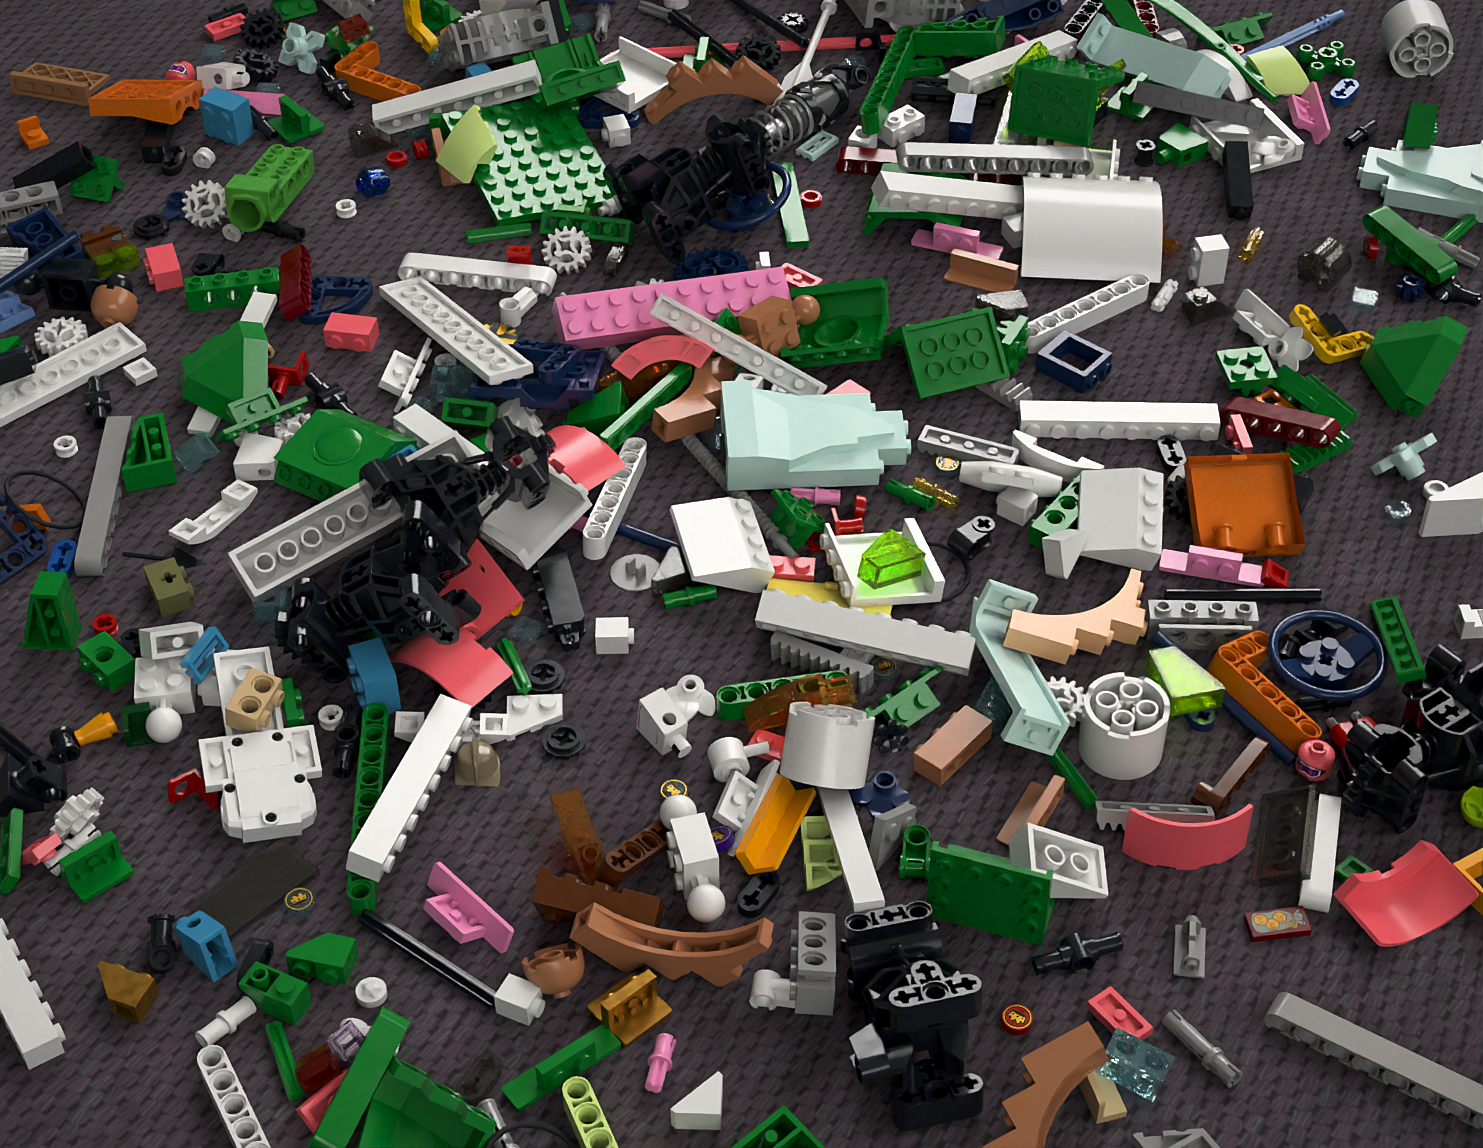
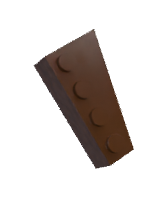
[531,867,665,928]

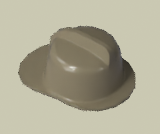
[454,736,500,787]

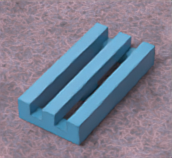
[179,626,230,684]

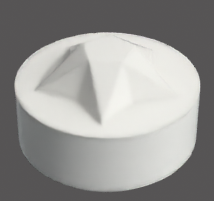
[355,977,387,1008]

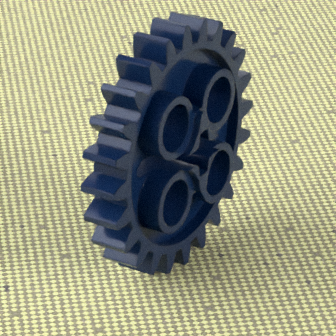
[674,246,748,281]

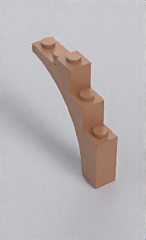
[644,55,783,124]
[651,334,735,443]
[569,902,774,987]
[982,1021,1109,1148]

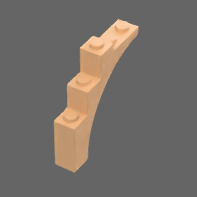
[1003,568,1148,665]

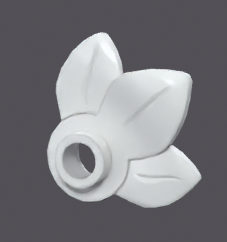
[1251,136,1295,166]
[1268,327,1314,372]
[666,675,715,722]

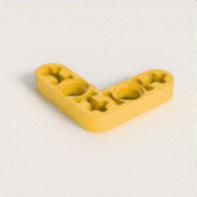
[403,0,441,56]
[1289,304,1372,364]

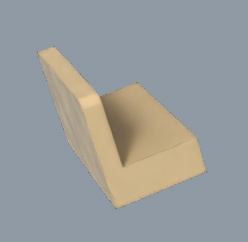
[1079,1063,1127,1124]

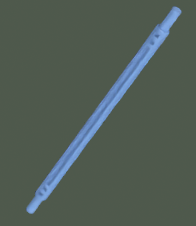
[1241,10,1345,61]

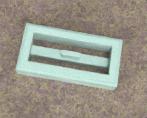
[796,130,839,162]

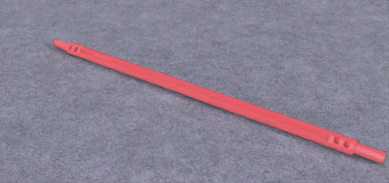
[609,34,896,58]

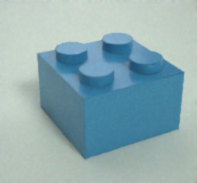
[199,87,254,146]
[346,637,402,714]

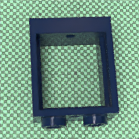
[1035,330,1112,394]

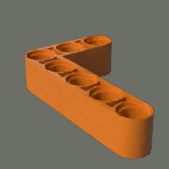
[335,41,421,102]
[1207,631,1322,755]

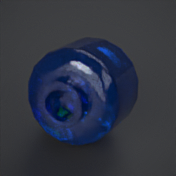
[356,167,390,197]

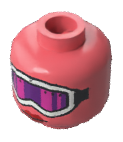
[165,61,196,80]
[1295,739,1335,782]

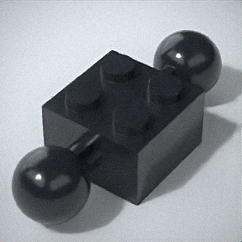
[14,257,134,312]

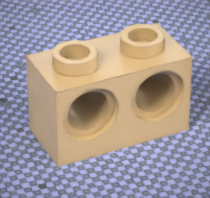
[225,667,285,733]

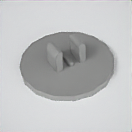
[610,554,662,592]

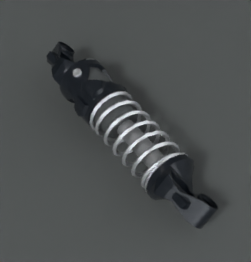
[695,60,871,160]

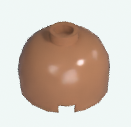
[90,285,140,329]
[521,943,585,998]

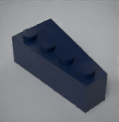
[5,207,86,266]

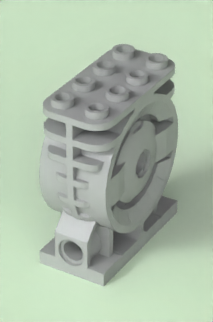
[845,0,961,28]
[437,1,559,72]

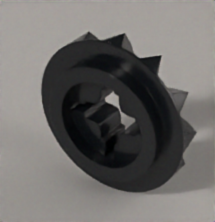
[777,12,809,33]
[133,214,169,240]
[524,659,565,695]
[541,723,586,760]

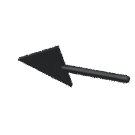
[122,547,206,569]

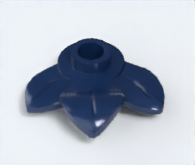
[162,191,195,221]
[852,771,910,819]

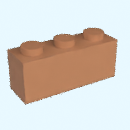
[913,705,993,786]

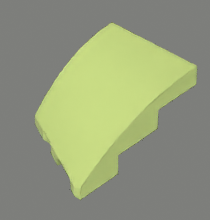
[1247,45,1310,96]
[436,105,498,183]
[800,816,858,891]

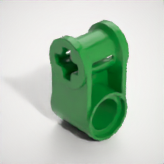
[899,824,930,882]

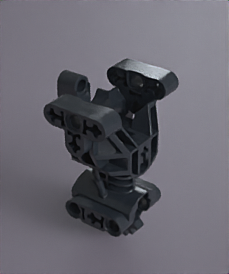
[603,114,773,264]
[359,416,557,589]
[274,500,481,684]
[1336,643,1483,833]
[841,901,983,1131]

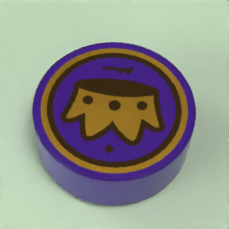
[710,825,735,852]

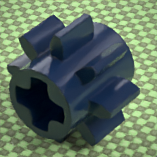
[1395,274,1425,302]

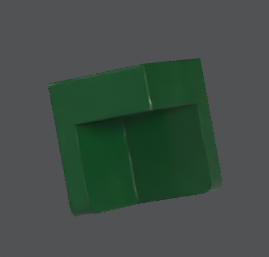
[121,702,155,748]

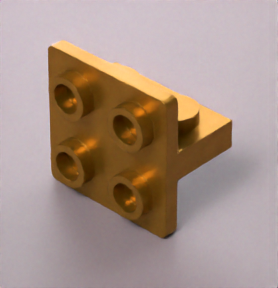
[587,969,672,1047]

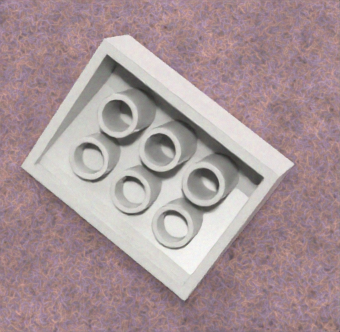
[1077,468,1164,571]
[669,497,775,593]

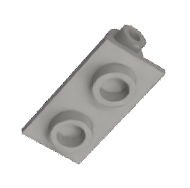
[1173,915,1206,979]

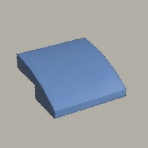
[0,290,36,333]

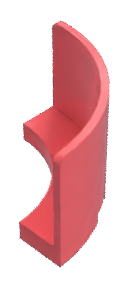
[611,335,715,380]
[509,425,625,491]
[389,627,513,708]
[1122,804,1254,870]
[1333,840,1479,947]

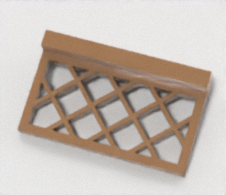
[9,62,110,106]

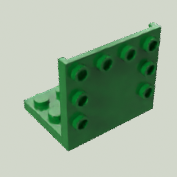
[1007,55,1125,147]
[882,307,1010,400]
[926,841,1056,946]

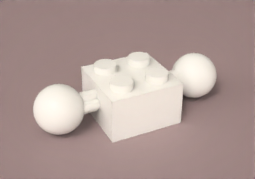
[134,655,196,743]
[660,794,725,923]

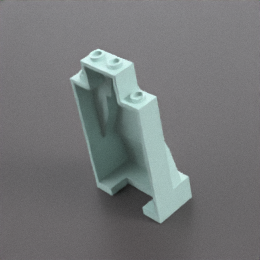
[1357,139,1483,223]
[720,380,911,491]

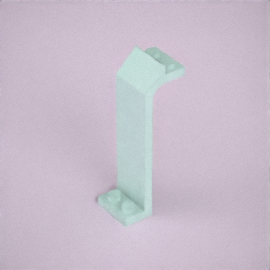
[1076,13,1232,99]
[969,579,1071,756]

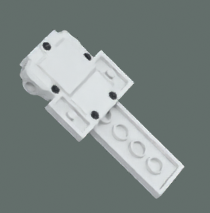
[199,647,322,843]

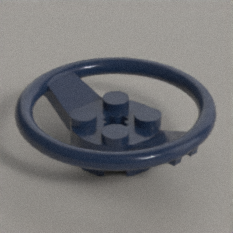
[706,162,792,233]
[1267,609,1389,701]

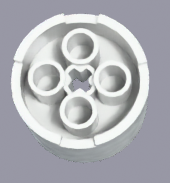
[1381,0,1454,78]
[1078,672,1170,780]
[780,702,875,789]

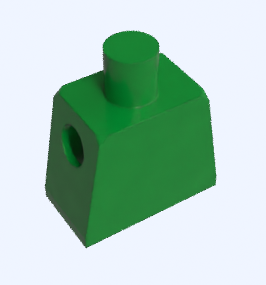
[1155,123,1209,167]

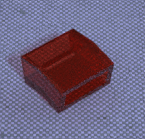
[336,13,371,43]
[296,1040,343,1094]

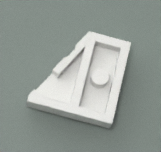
[506,694,563,741]

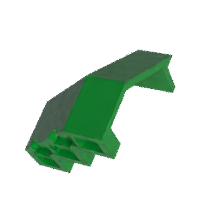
[1360,316,1467,418]
[177,320,268,424]
[356,1056,497,1148]

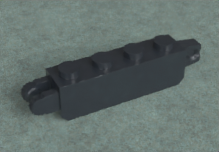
[531,545,586,652]

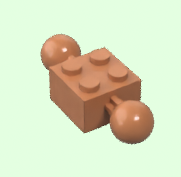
[722,295,820,365]

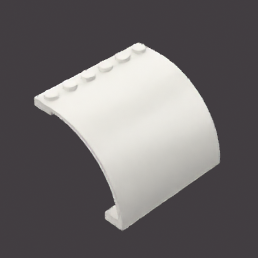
[1020,172,1163,283]

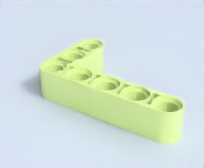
[562,1076,618,1148]

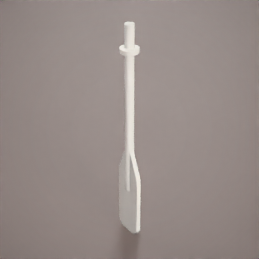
[771,0,837,114]

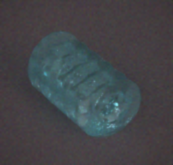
[973,676,1012,734]

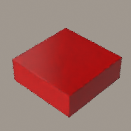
[1260,558,1289,588]

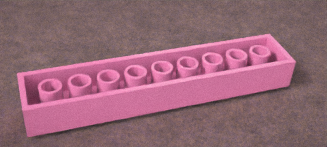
[552,266,792,350]

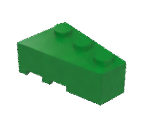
[121,413,178,492]
[21,571,82,651]
[731,1105,825,1148]

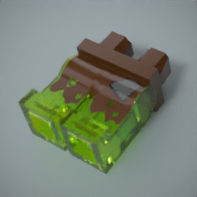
[80,224,141,279]

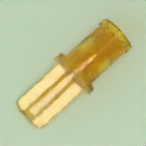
[1239,227,1265,262]
[912,476,960,510]

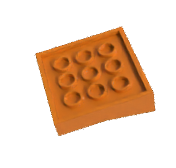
[88,80,203,125]
[1184,453,1306,557]

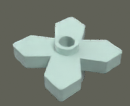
[278,22,325,74]
[1370,433,1437,481]

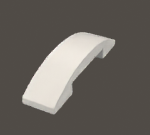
[1196,49,1253,102]
[1011,430,1104,482]
[169,479,258,544]
[394,711,508,746]

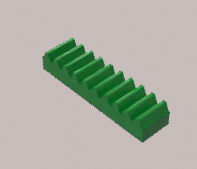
[1279,431,1352,473]

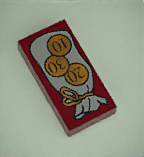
[1244,906,1312,942]

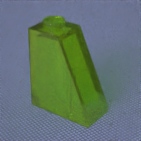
[857,528,926,590]
[1146,646,1225,717]

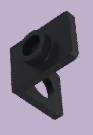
[855,32,886,63]

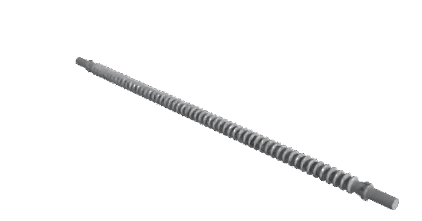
[558,292,799,559]

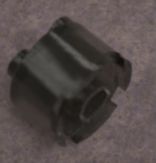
[1297,237,1352,292]

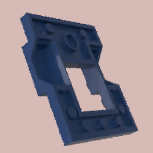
[470,350,607,410]

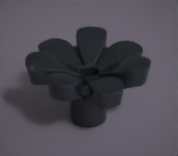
[873,719,909,753]

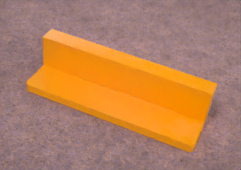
[735,774,816,875]

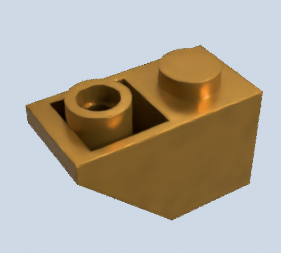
[98,961,159,1024]

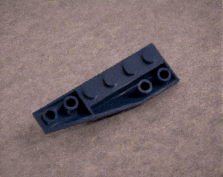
[942,0,1065,32]

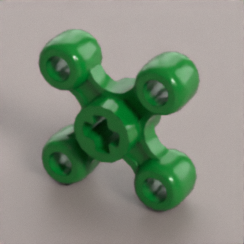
[1296,41,1356,81]

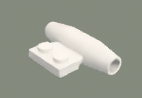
[959,461,1063,497]

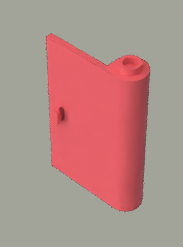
[438,539,525,640]

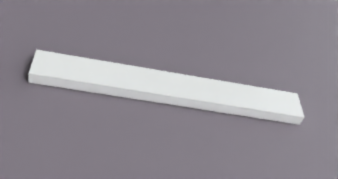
[187,292,278,437]
[649,293,828,396]
[816,786,885,913]

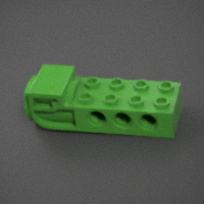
[224,144,314,232]

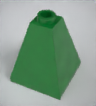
[563,381,632,447]

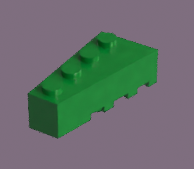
[914,15,1006,58]
[1402,102,1439,149]

